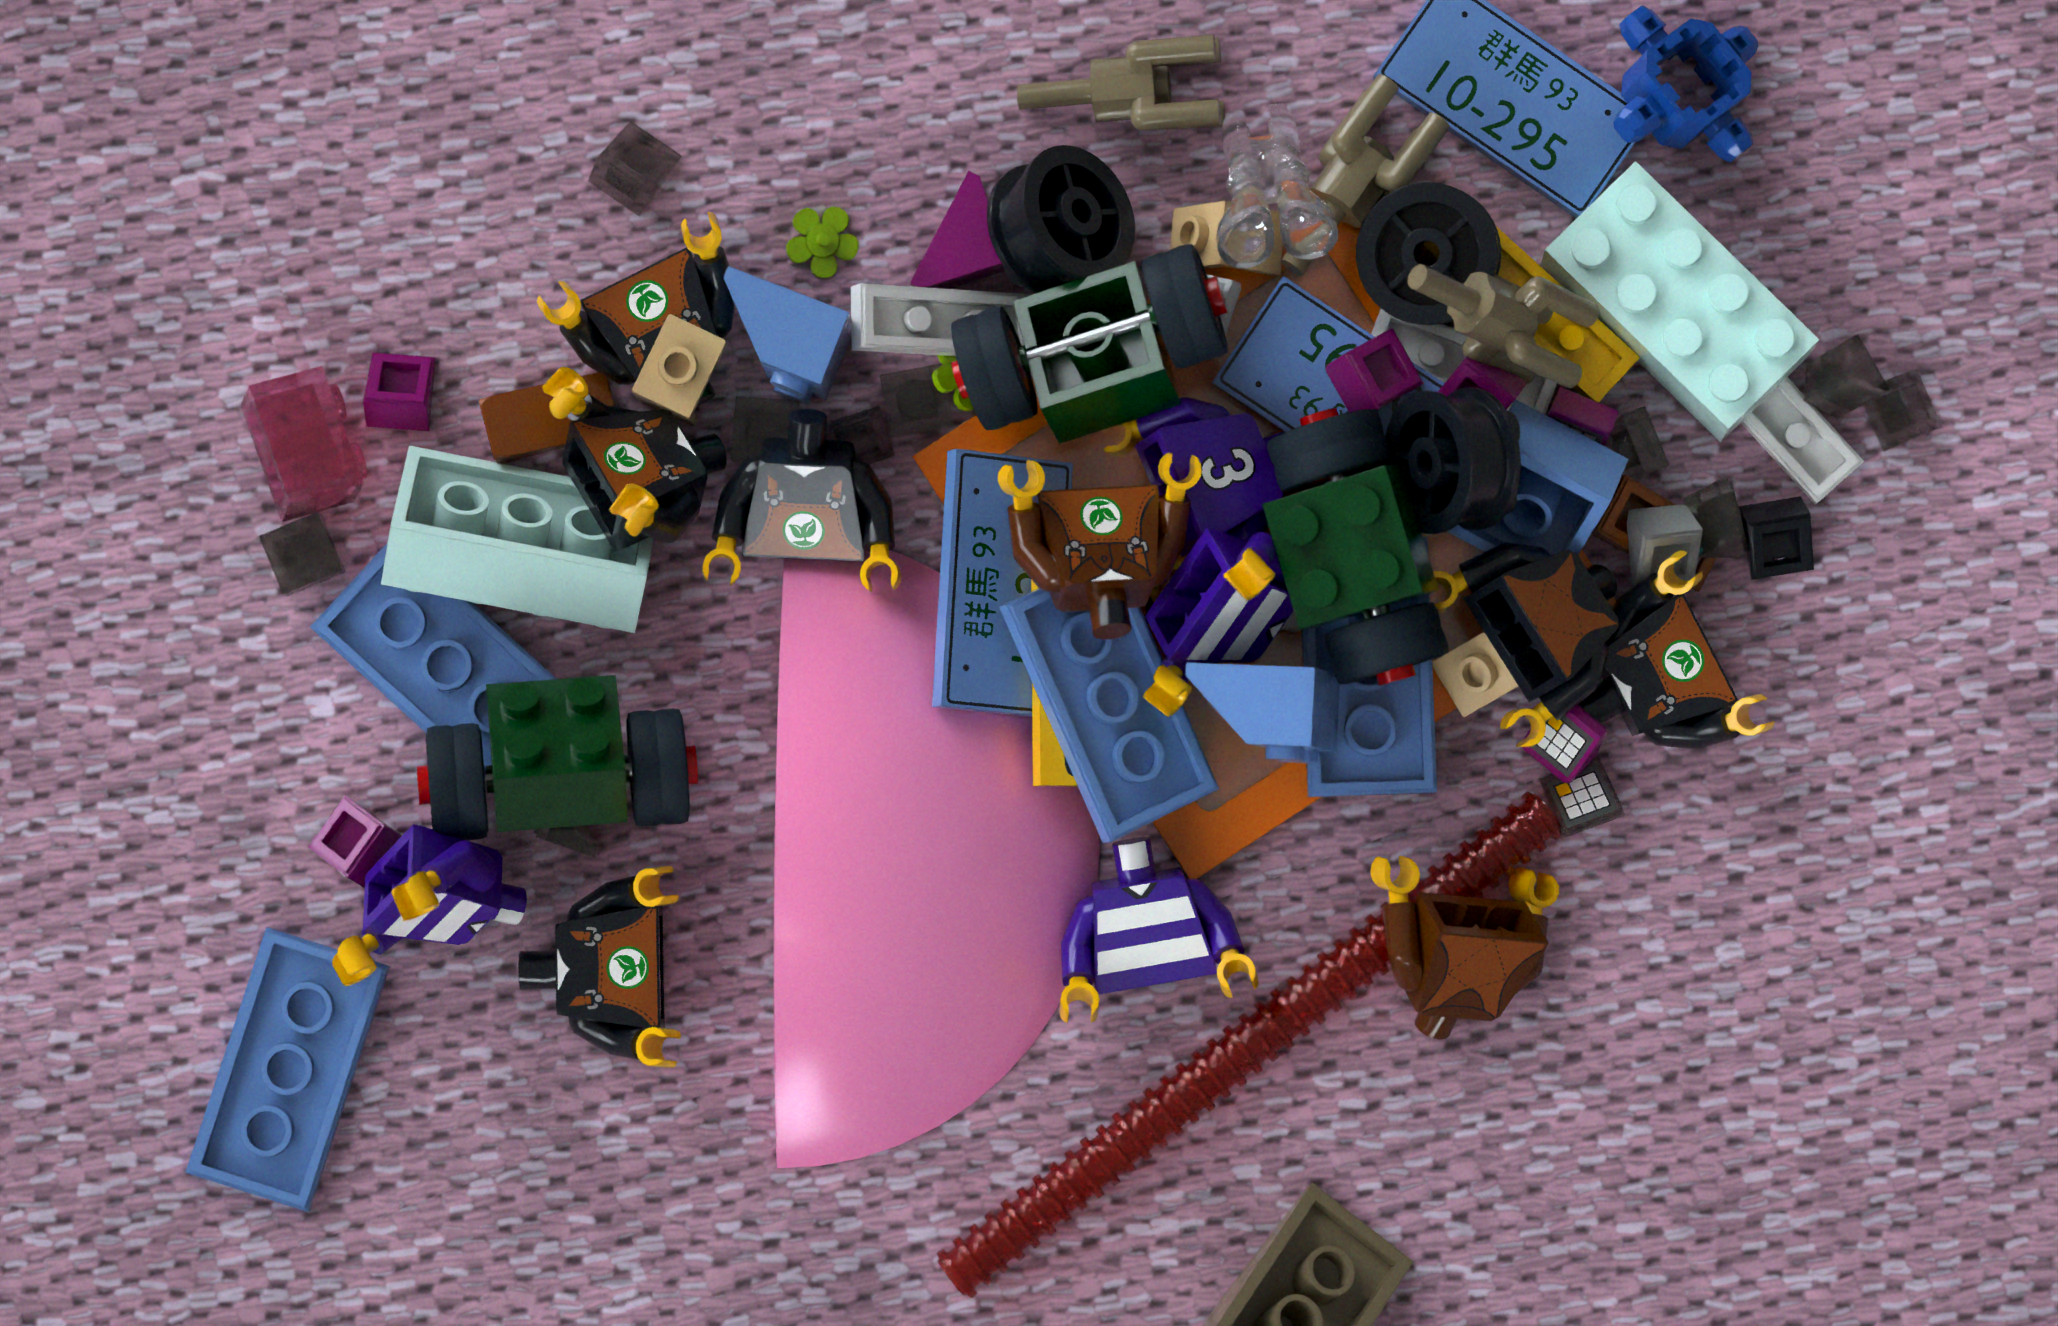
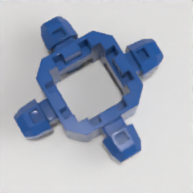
[1613,5,1759,163]

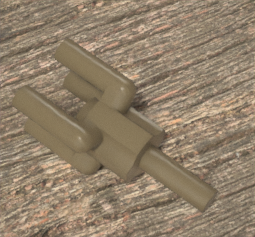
[1017,34,1226,130]
[1281,74,1450,276]
[1408,264,1599,388]

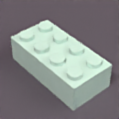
[1540,161,1820,442]

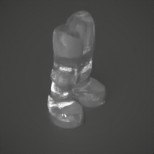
[1216,104,1338,268]

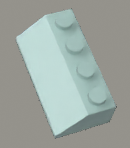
[381,445,653,633]

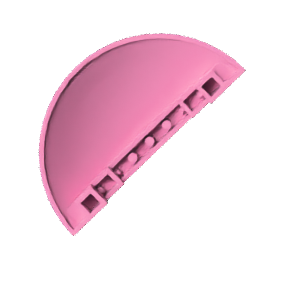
[774,550,1100,1168]

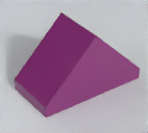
[910,171,1005,289]

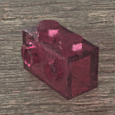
[240,366,367,522]

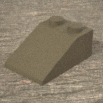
[1203,1183,1413,1326]

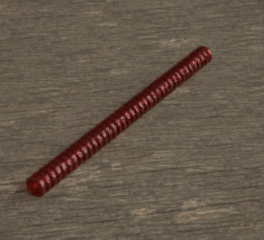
[937,791,1563,1298]

